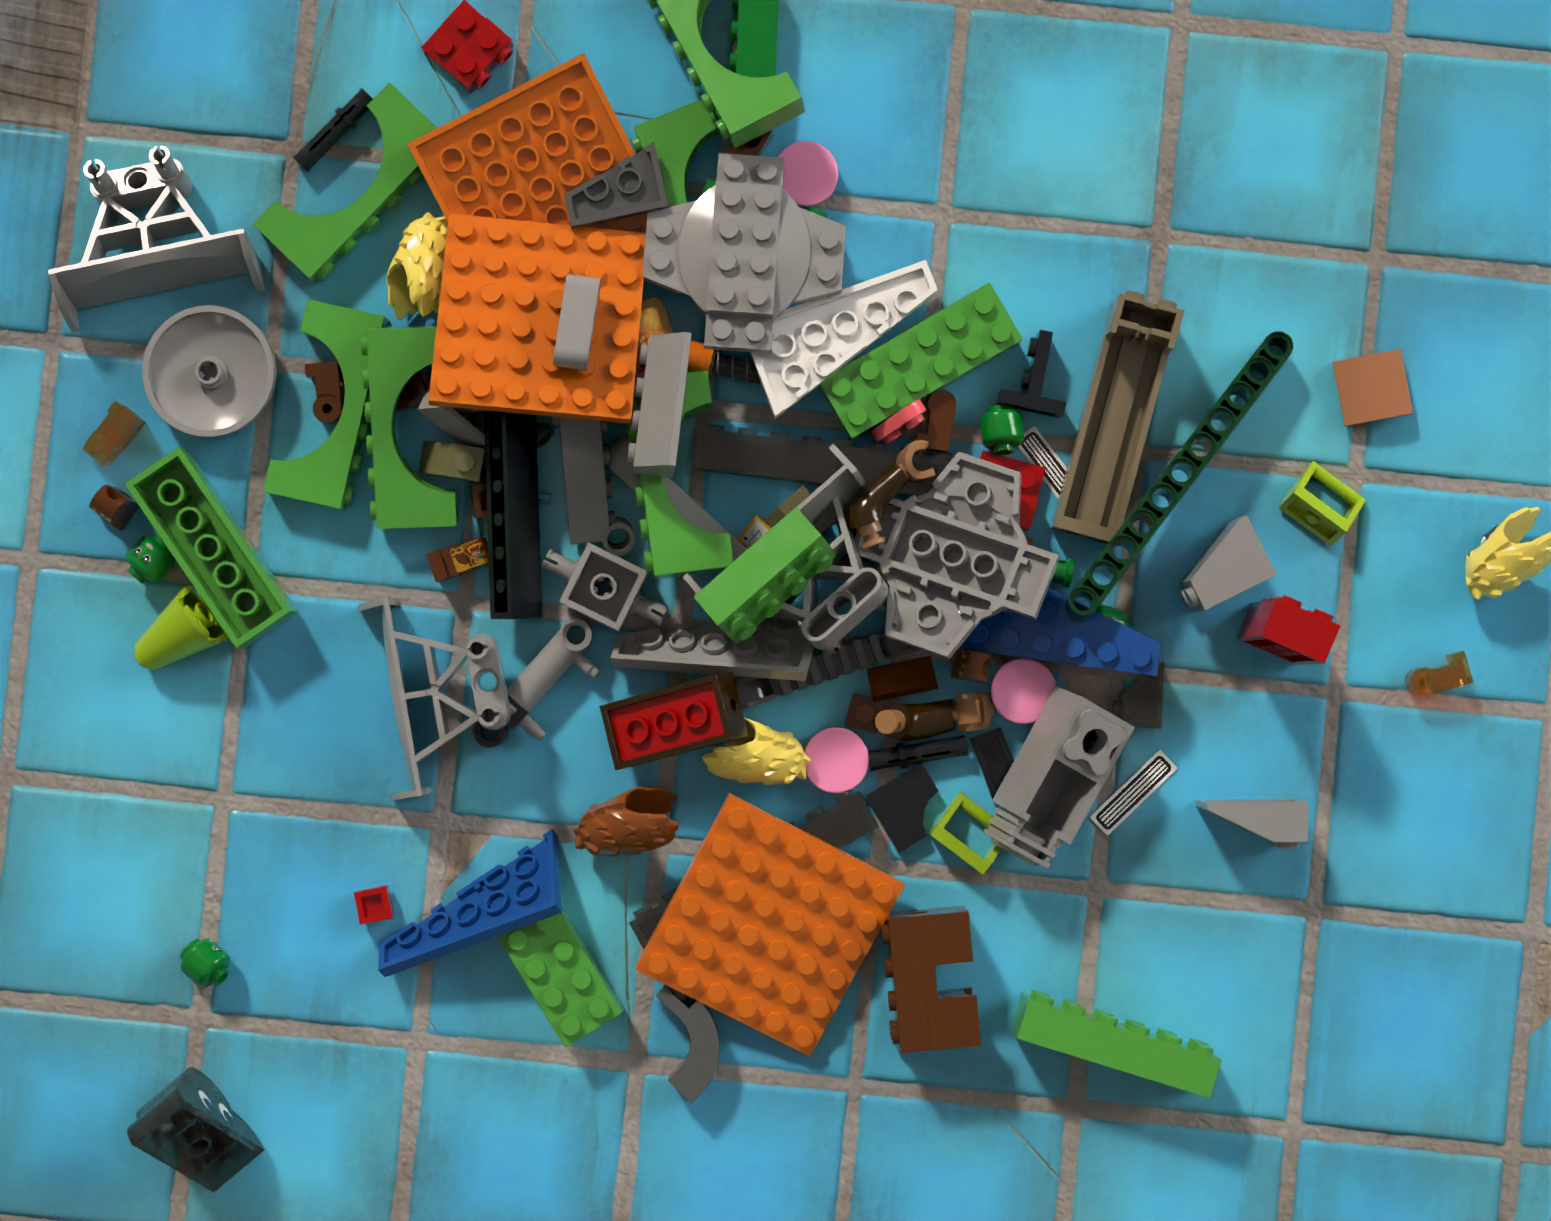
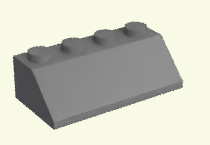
[627,332,692,478]

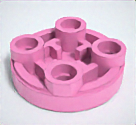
[778,141,838,209]
[990,658,1056,724]
[804,727,869,793]

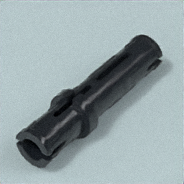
[293,88,373,172]
[868,735,968,771]

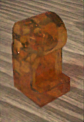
[83,401,146,467]
[1405,651,1474,696]

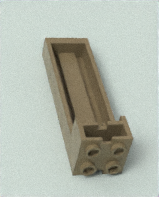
[1050,291,1184,544]

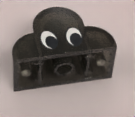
[127,1067,264,1192]

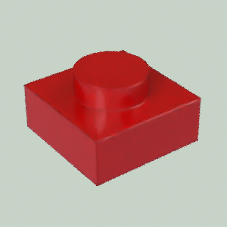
[354,885,394,925]

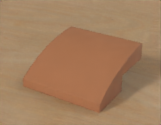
[1332,349,1414,427]

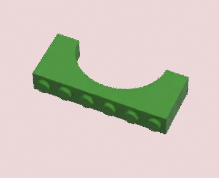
[646,0,805,148]
[253,82,437,283]
[631,99,720,207]
[263,299,392,511]
[361,326,459,529]
[626,370,734,580]

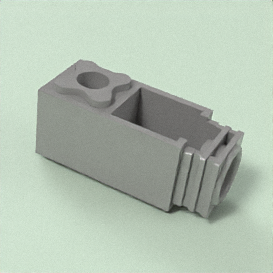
[983,686,1135,869]

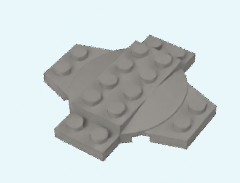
[643,153,846,354]
[855,452,1060,659]

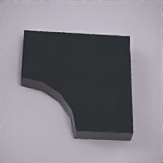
[865,763,938,853]

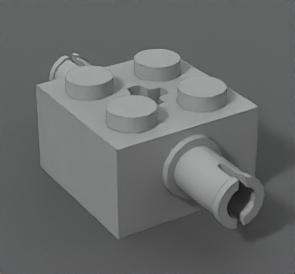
[541,542,669,632]

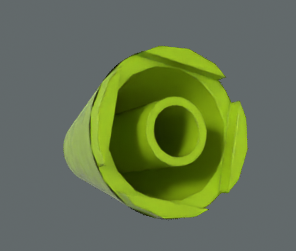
[134,586,228,670]

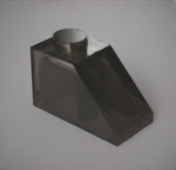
[1112,662,1164,729]

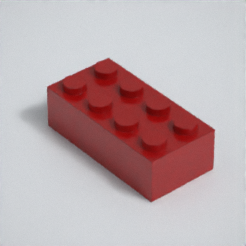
[1236,595,1341,665]

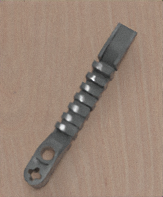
[735,631,921,710]

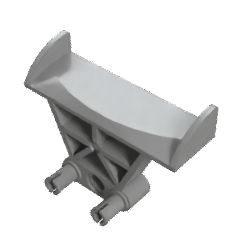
[48,145,265,333]
[683,444,889,655]
[358,598,511,800]

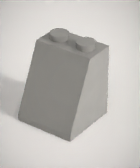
[1179,515,1277,612]

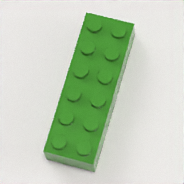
[818,282,1023,442]
[125,447,298,649]
[1011,989,1222,1098]

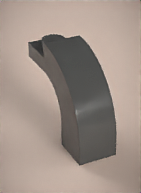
[656,984,720,1103]

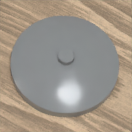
[142,305,276,438]

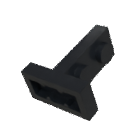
[996,330,1066,418]

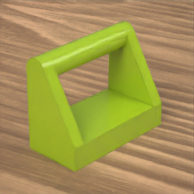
[1278,461,1366,547]
[929,791,1002,875]

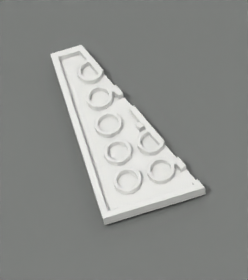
[749,260,938,419]

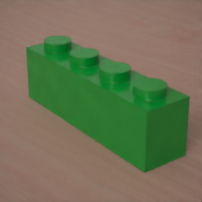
[730,0,778,78]

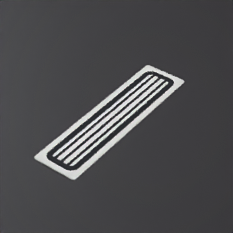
[1018,426,1067,498]
[1090,750,1177,836]

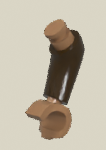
[847,440,936,549]
[875,692,995,741]

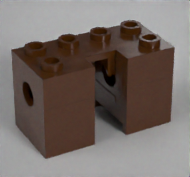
[880,906,981,1053]

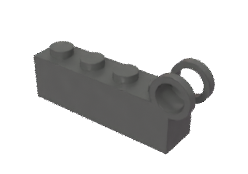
[558,417,635,556]

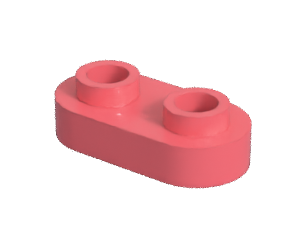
[870,399,927,445]

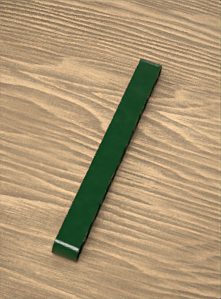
[1065,331,1293,622]

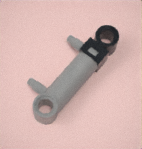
[473,618,600,748]

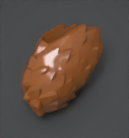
[573,786,679,856]

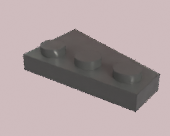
[564,142,669,229]

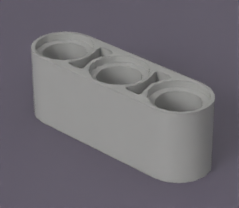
[553,273,601,371]

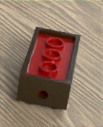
[599,672,748,770]

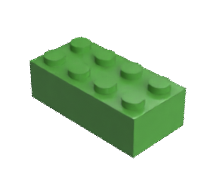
[694,507,837,644]
[497,907,624,1048]

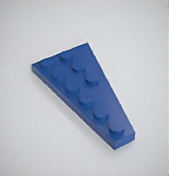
[960,588,1162,676]
[378,829,562,977]

